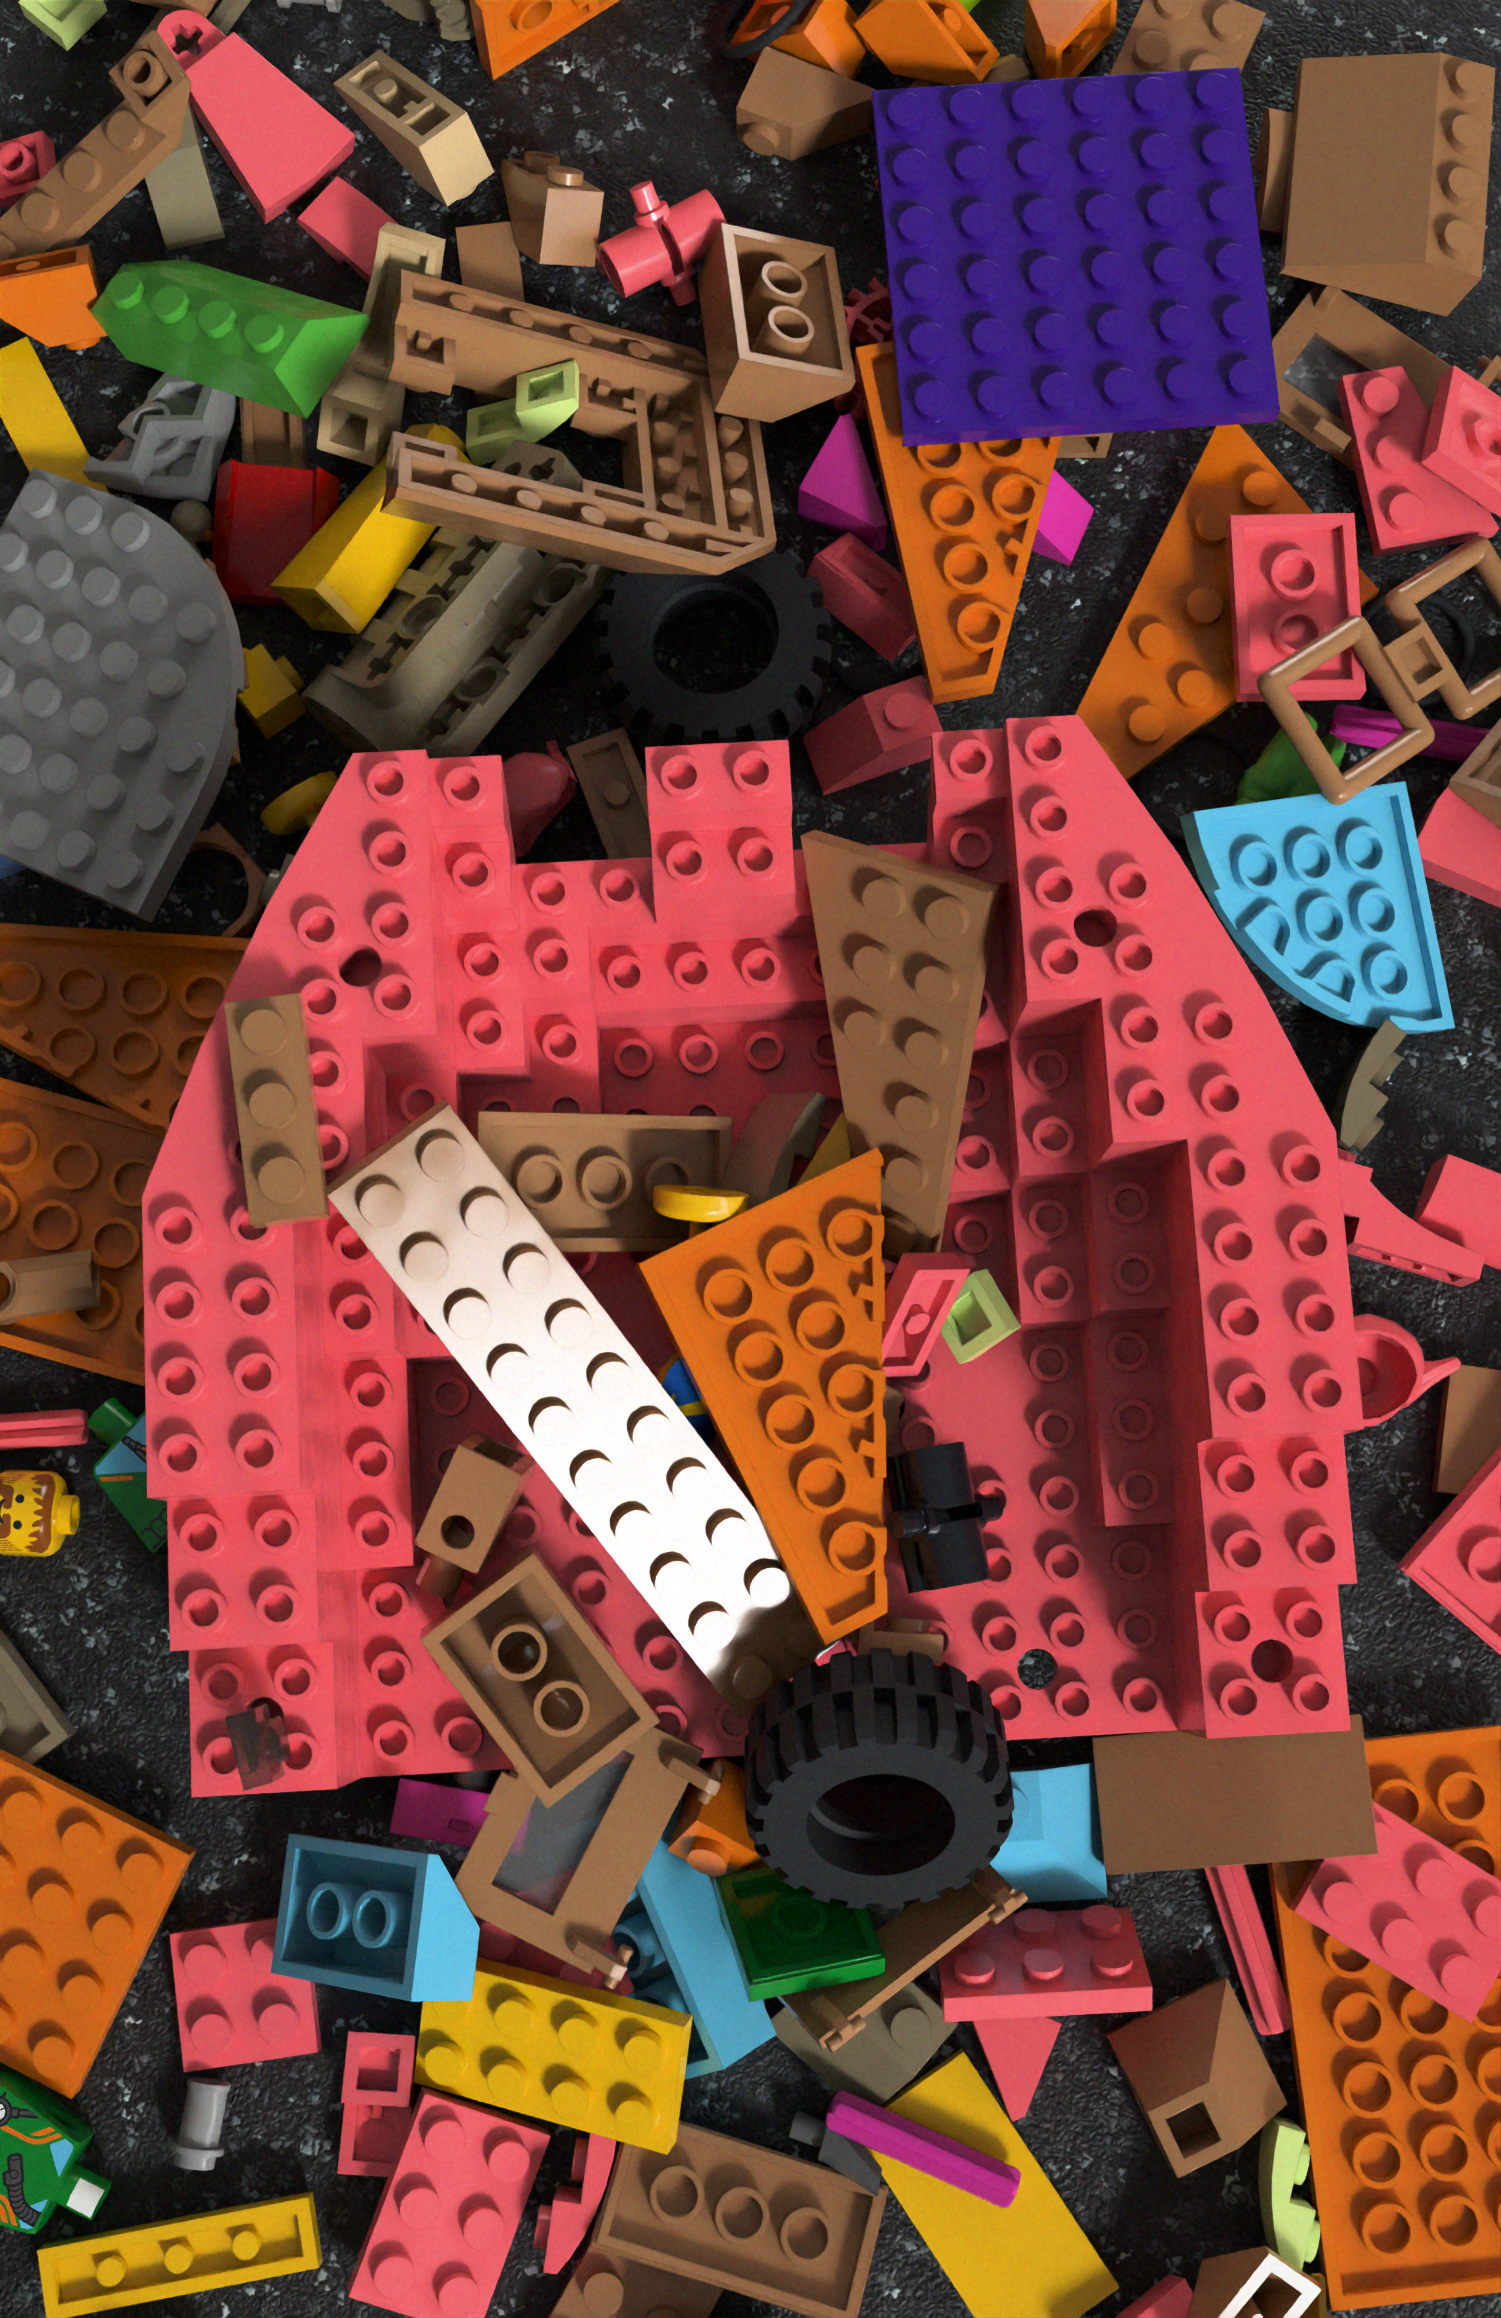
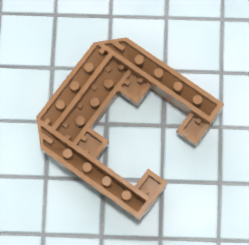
[380,269,777,575]

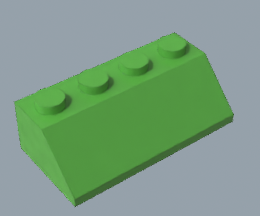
[90,259,372,419]

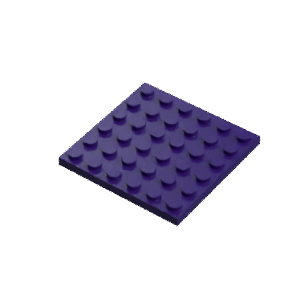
[871,67,1280,447]

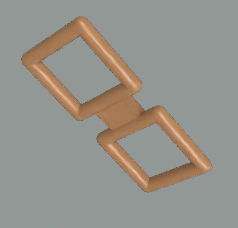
[1257,536,1501,806]

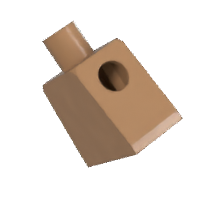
[414,1431,537,1599]

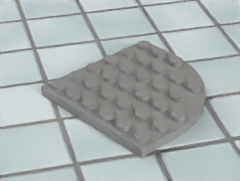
[0,467,245,923]

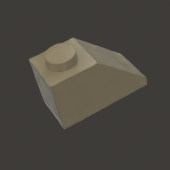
[145,99,226,251]

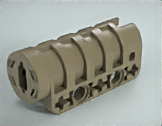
[300,440,621,759]

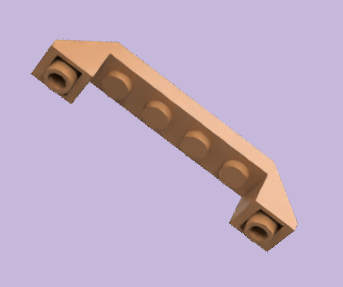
[0,29,192,261]

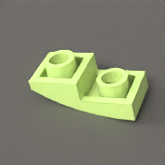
[1258,2115,1320,2271]

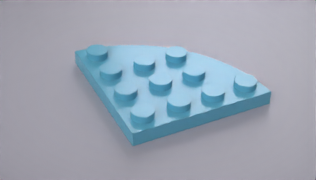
[1180,781,1455,1034]

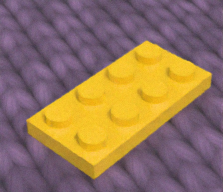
[414,1957,693,2155]

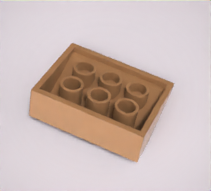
[1279,52,1495,317]

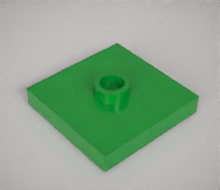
[714,1867,886,2002]

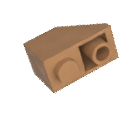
[501,151,604,267]

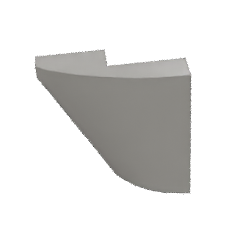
[83,372,240,501]

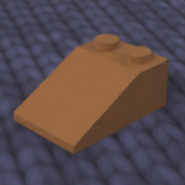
[420,1545,660,1809]

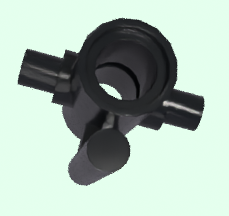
[886,1441,1003,1593]

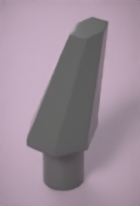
[789,2110,882,2196]

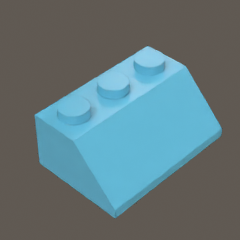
[271,1833,480,2002]

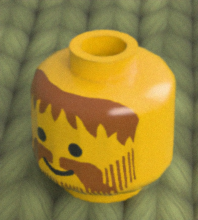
[0,1470,80,1557]

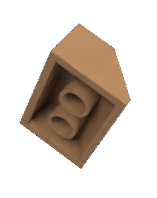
[697,223,856,423]

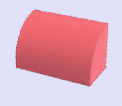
[1412,1154,1501,1270]

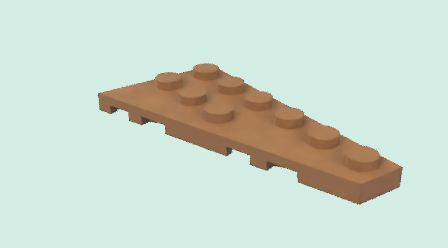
[800,830,1000,1264]

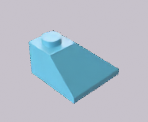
[990,1761,1108,1903]

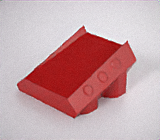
[211,458,340,608]

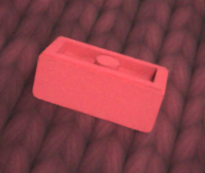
[804,531,916,661]

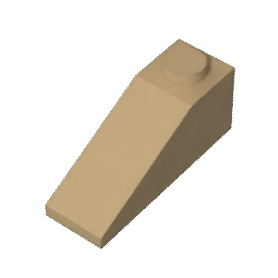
[333,49,494,207]

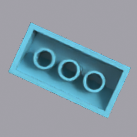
[532,1804,777,2080]

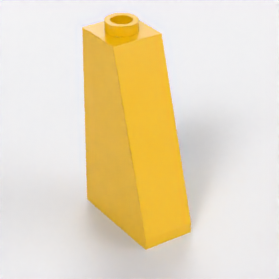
[270,423,473,634]

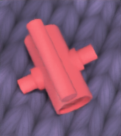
[595,180,727,306]

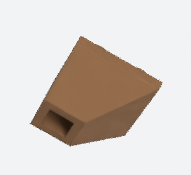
[1105,1975,1287,2178]

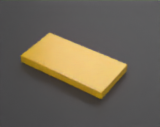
[865,2048,1120,2318]

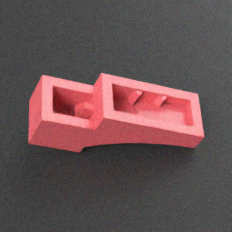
[1337,1148,1486,1287]

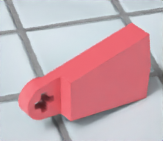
[157,10,355,224]
[1416,783,1501,908]

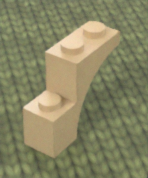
[317,222,446,467]

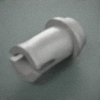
[170,2077,231,2171]

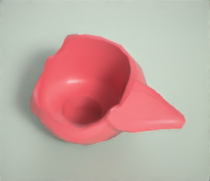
[502,739,578,858]
[1353,1314,1461,1427]

